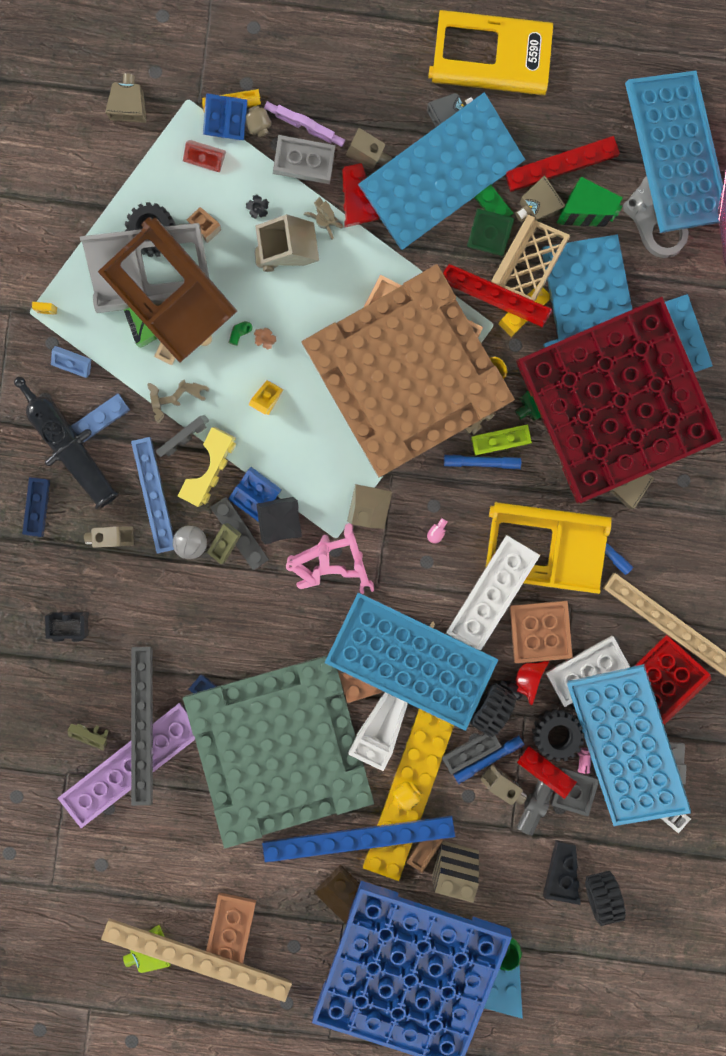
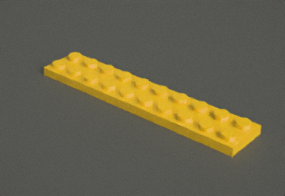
[363,709,454,881]

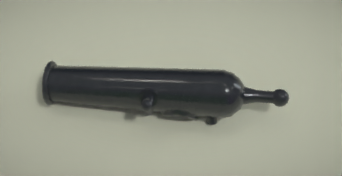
[14,377,120,510]

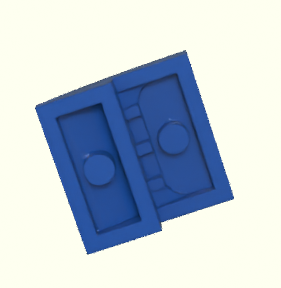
[203,93,247,141]
[228,467,282,522]

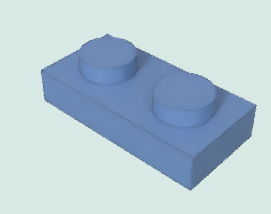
[51,346,91,378]

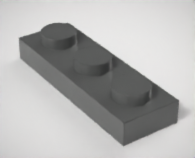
[156,415,209,457]
[442,733,501,774]

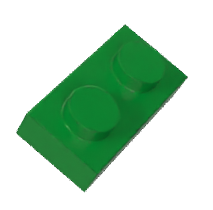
[474,184,513,217]

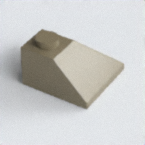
[347,484,392,529]

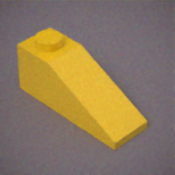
[498,285,551,337]

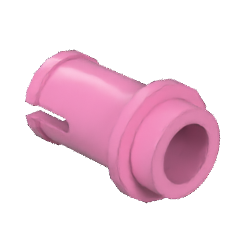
[578,748,591,774]

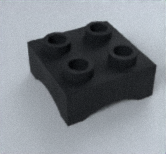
[256,497,302,545]

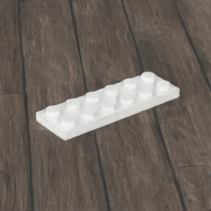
[446,535,540,651]

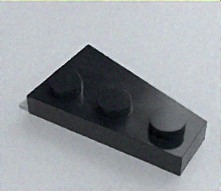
[543,840,581,905]

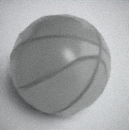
[173,526,207,559]

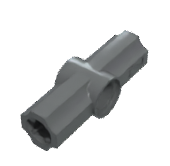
[517,780,553,836]

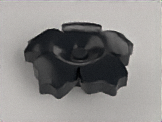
[246,194,269,219]

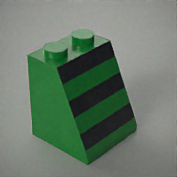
[556,177,623,227]

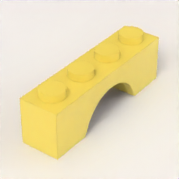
[178,427,236,507]

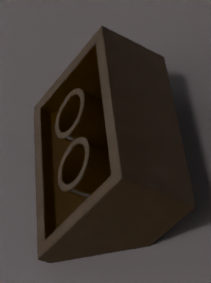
[314,864,360,924]

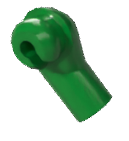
[228,321,253,346]

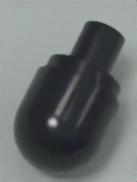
[498,679,523,700]

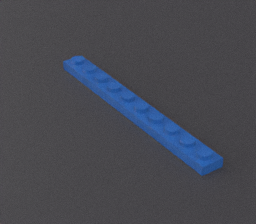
[262,816,455,862]

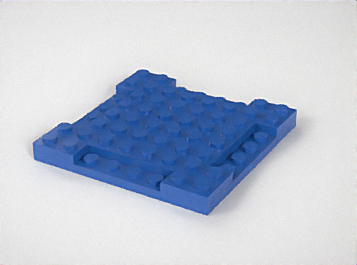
[312,881,512,1056]

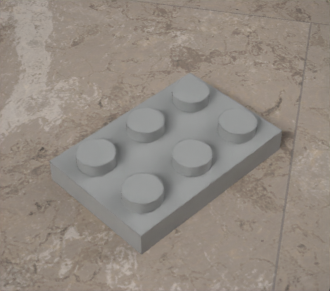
[273,135,335,184]

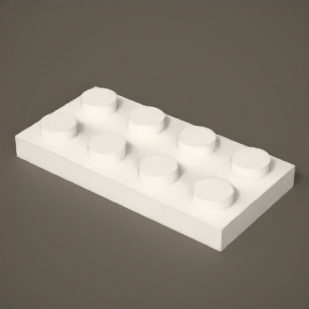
[545,636,630,707]

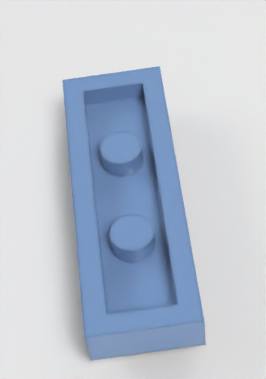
[71,394,130,442]

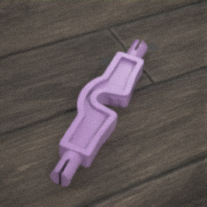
[264,101,345,147]

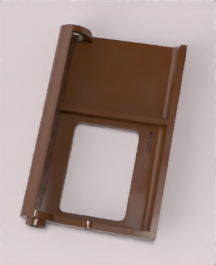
[98,217,237,363]

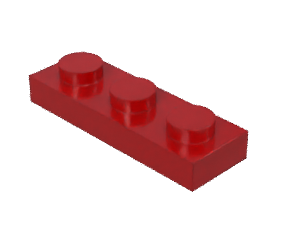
[517,746,577,799]

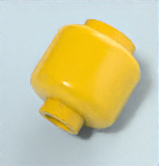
[392,782,422,811]

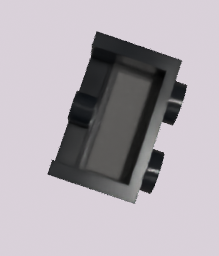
[45,612,89,642]

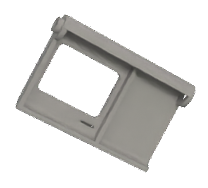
[80,223,210,313]

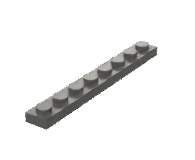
[131,647,153,806]

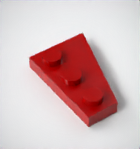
[342,163,380,228]

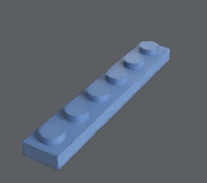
[131,437,174,553]

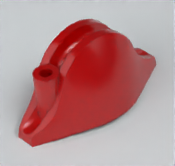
[516,660,550,706]

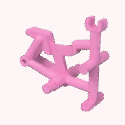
[286,523,374,594]

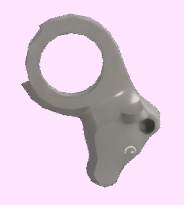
[623,176,689,258]

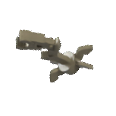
[303,197,344,240]
[147,379,210,423]

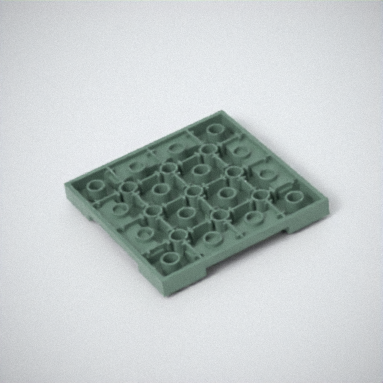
[183,655,374,849]

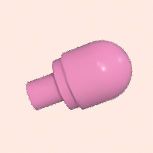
[427,518,448,544]

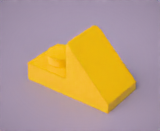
[249,380,283,415]

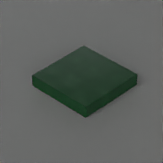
[467,208,514,256]

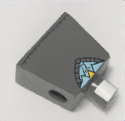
[427,93,473,127]

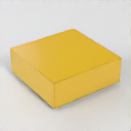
[32,302,57,315]

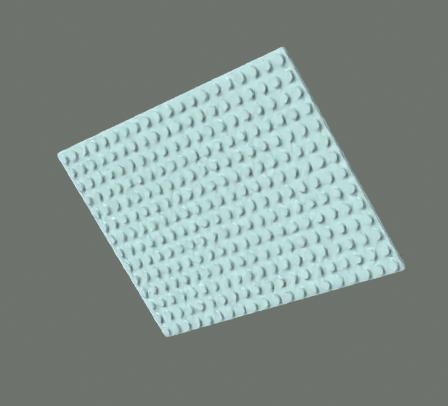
[30,100,493,538]

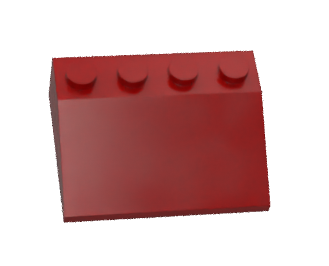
[635,635,711,725]

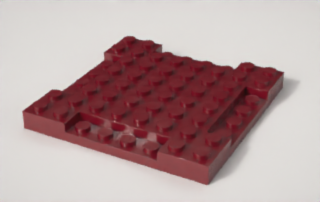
[516,297,723,503]

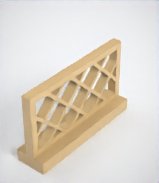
[491,215,570,301]

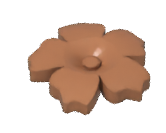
[254,328,277,350]

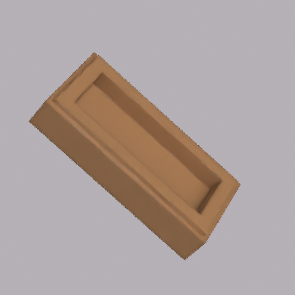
[406,839,443,873]

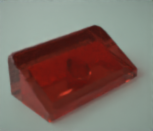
[183,140,226,172]

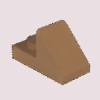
[187,207,221,243]

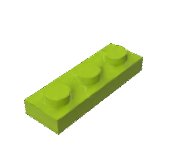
[471,424,532,456]

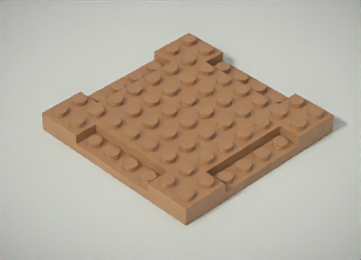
[301,264,515,478]

